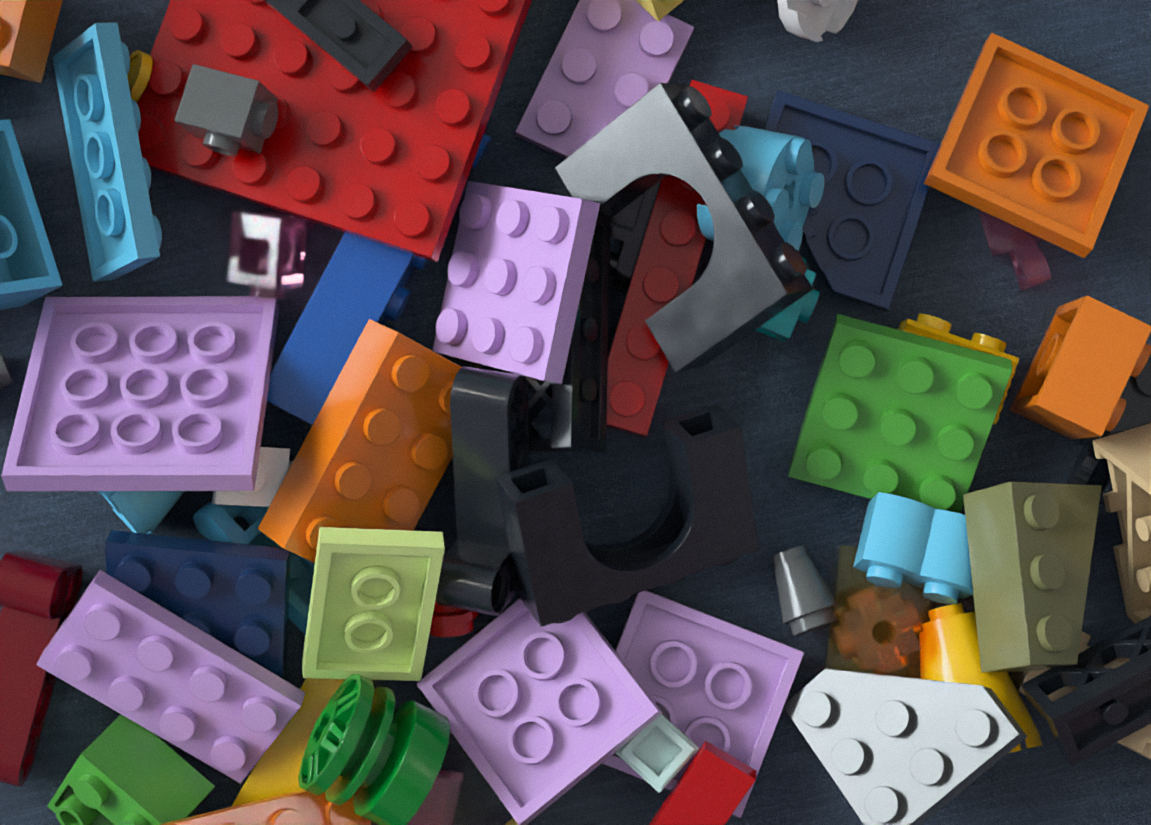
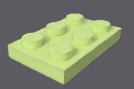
[302,527,445,681]

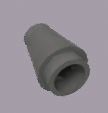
[772,545,838,636]

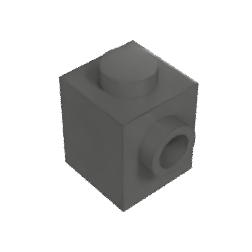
[174,64,278,157]

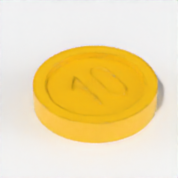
[127,50,152,103]

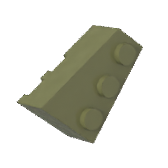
[963,482,1101,673]

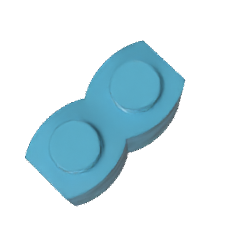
[853,492,973,605]

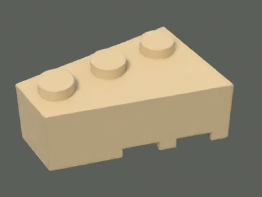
[1092,423,1151,623]

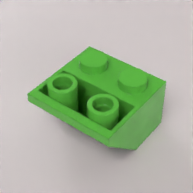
[47,715,215,825]

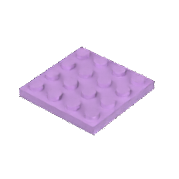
[1,296,279,491]

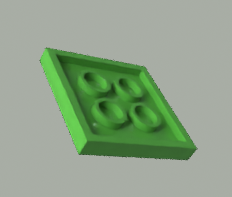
[788,314,1013,513]

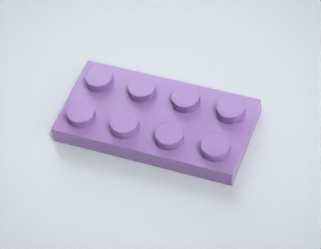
[36,570,305,784]

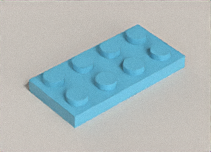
[52,23,162,282]

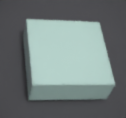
[615,714,699,793]

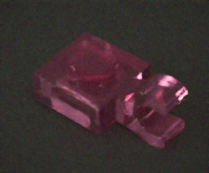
[977,209,1051,291]

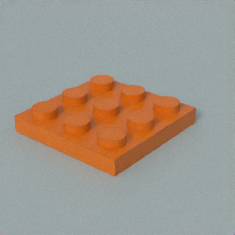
[924,32,1150,258]

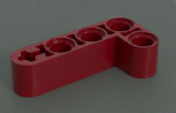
[0,551,83,787]

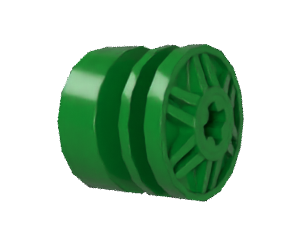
[298,674,450,825]

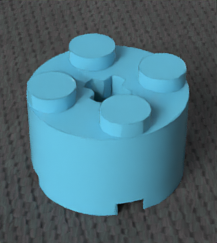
[697,125,824,251]

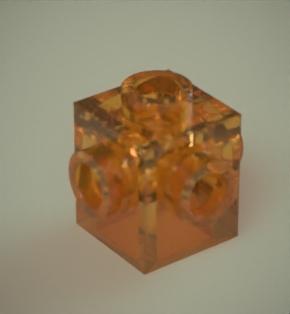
[832,585,923,675]

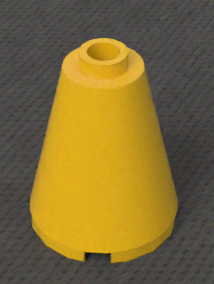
[919,603,1042,754]

